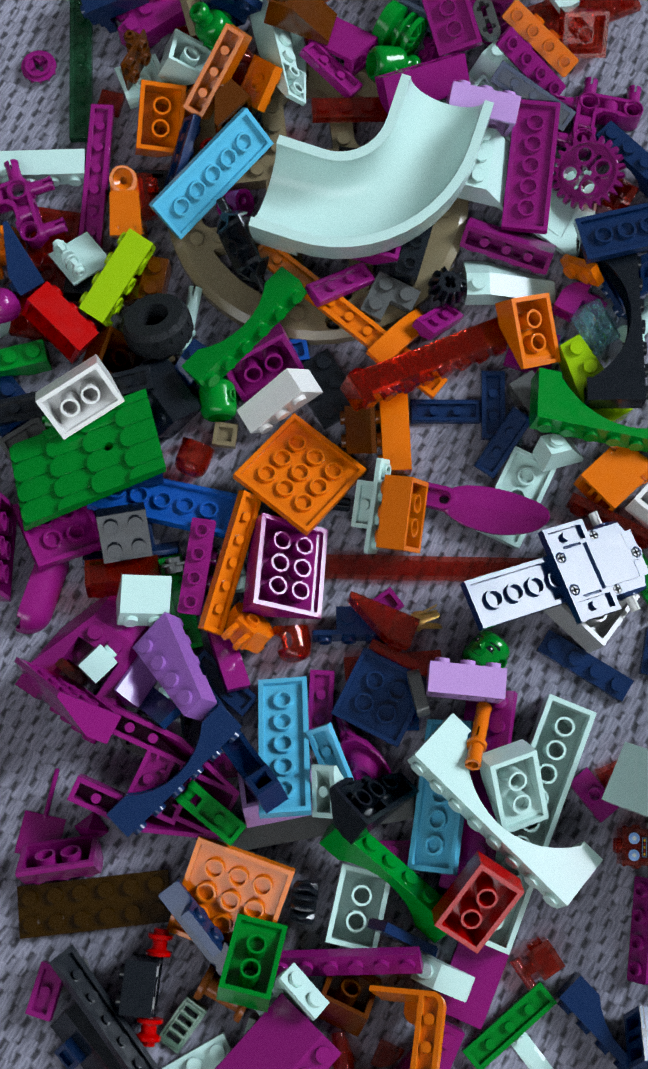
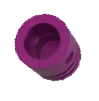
[216,189,254,217]

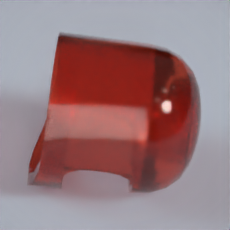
[602,178,639,211]
[175,437,215,478]
[272,624,312,663]

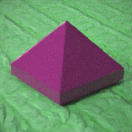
[74,812,109,839]

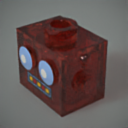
[613,825,648,869]

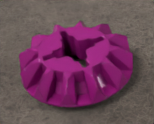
[21,50,57,84]

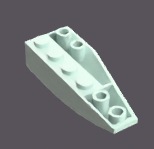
[249,0,306,106]

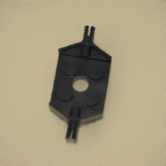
[216,197,269,294]

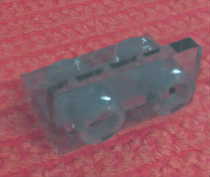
[571,299,620,356]

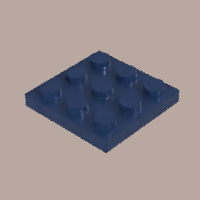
[331,647,426,748]

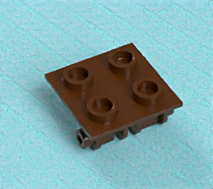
[120,29,151,91]

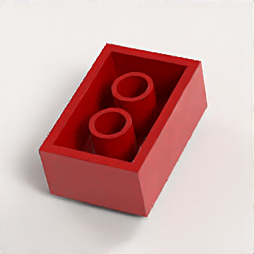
[22,281,99,364]
[432,850,525,954]

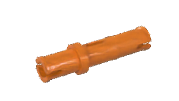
[465,702,492,770]

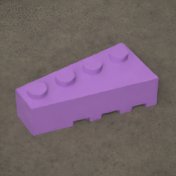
[132,612,217,721]

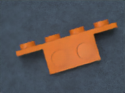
[501,0,579,77]

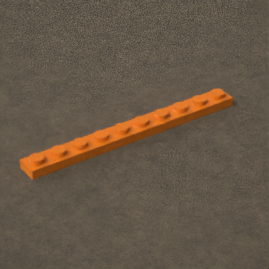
[257,244,448,399]

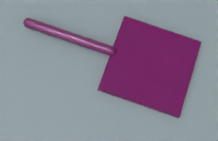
[14,768,66,854]

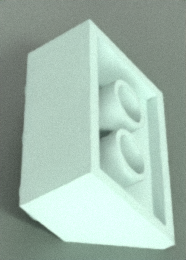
[458,127,510,208]

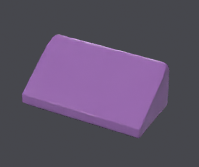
[114,656,157,708]

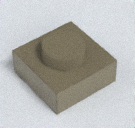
[212,421,239,449]

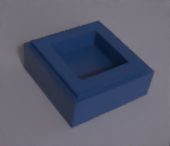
[54,1037,87,1069]

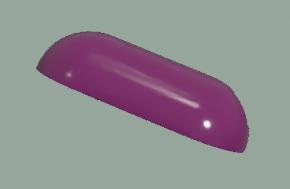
[16,561,69,634]

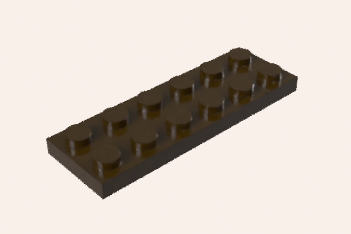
[17,869,171,939]

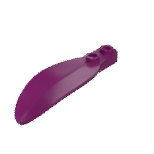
[426,482,550,535]

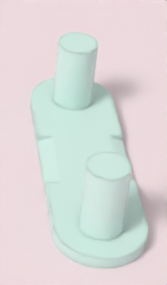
[511,1032,553,1069]

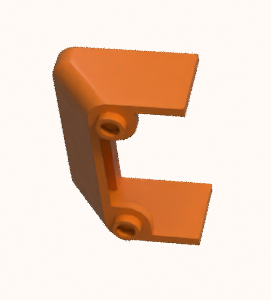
[369,985,446,1069]

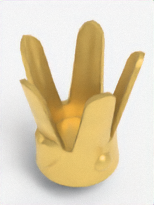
[405,604,443,632]

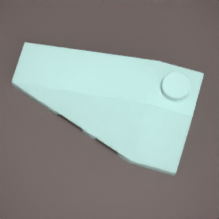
[463,261,556,305]

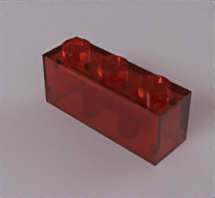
[84,554,160,598]

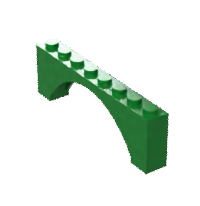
[529,367,648,452]

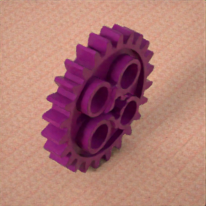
[552,134,626,211]

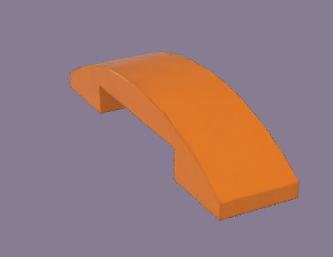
[366,308,425,369]

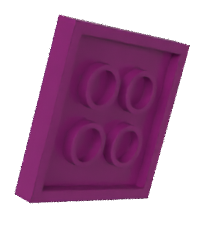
[12,503,102,571]

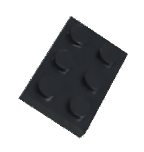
[302,349,363,430]

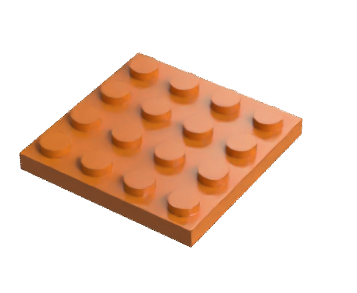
[233,413,367,536]
[167,836,296,944]

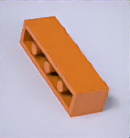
[183,23,253,120]
[374,379,412,476]

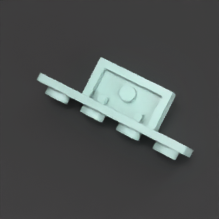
[351,458,391,554]

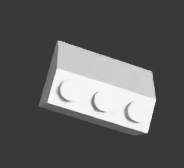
[35,354,125,439]

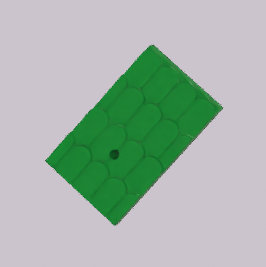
[9,388,166,531]

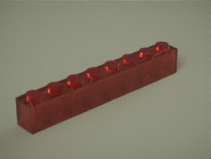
[340,317,508,411]

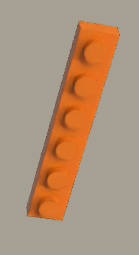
[198,490,262,636]

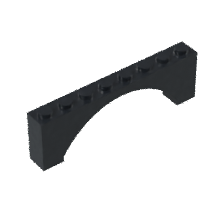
[576,236,648,409]

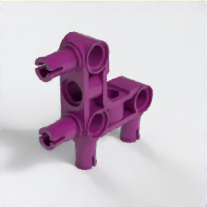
[555,77,644,159]
[0,159,68,249]

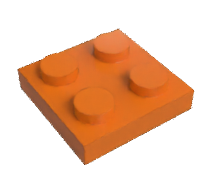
[241,54,283,113]

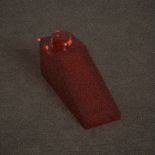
[346,591,420,652]

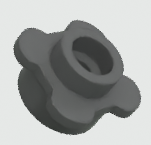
[161,556,185,574]

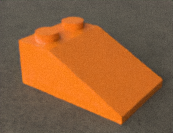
[495,292,561,370]

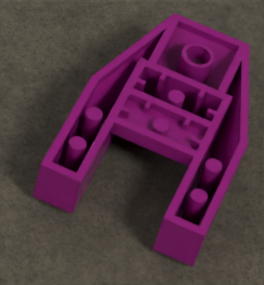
[15,584,150,708]
[67,704,240,840]

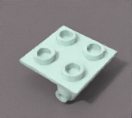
[48,232,107,286]

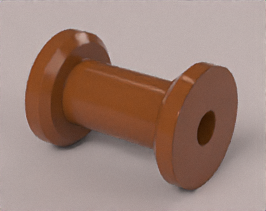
[193,964,247,1023]

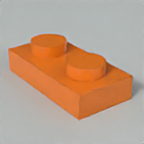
[560,254,604,287]

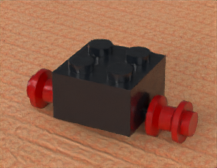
[115,927,174,1047]

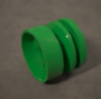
[372,0,428,56]

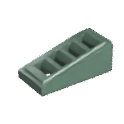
[159,993,209,1054]

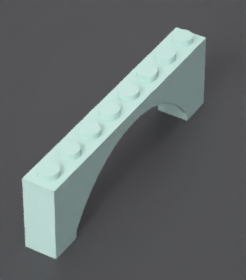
[407,713,603,909]

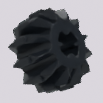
[428,266,467,307]
[289,880,319,925]

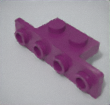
[496,27,566,97]
[177,517,218,616]
[627,876,648,985]

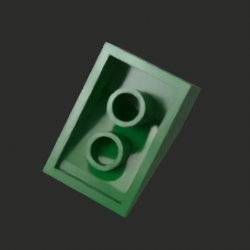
[216,913,288,1012]

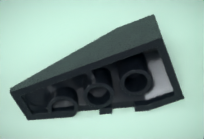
[329,773,419,845]

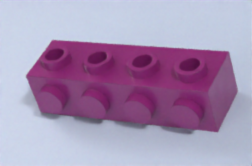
[459,217,556,275]

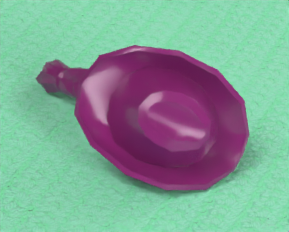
[332,707,392,780]

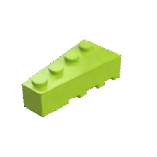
[79,228,156,327]
[558,334,633,423]

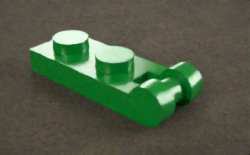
[175,779,247,846]

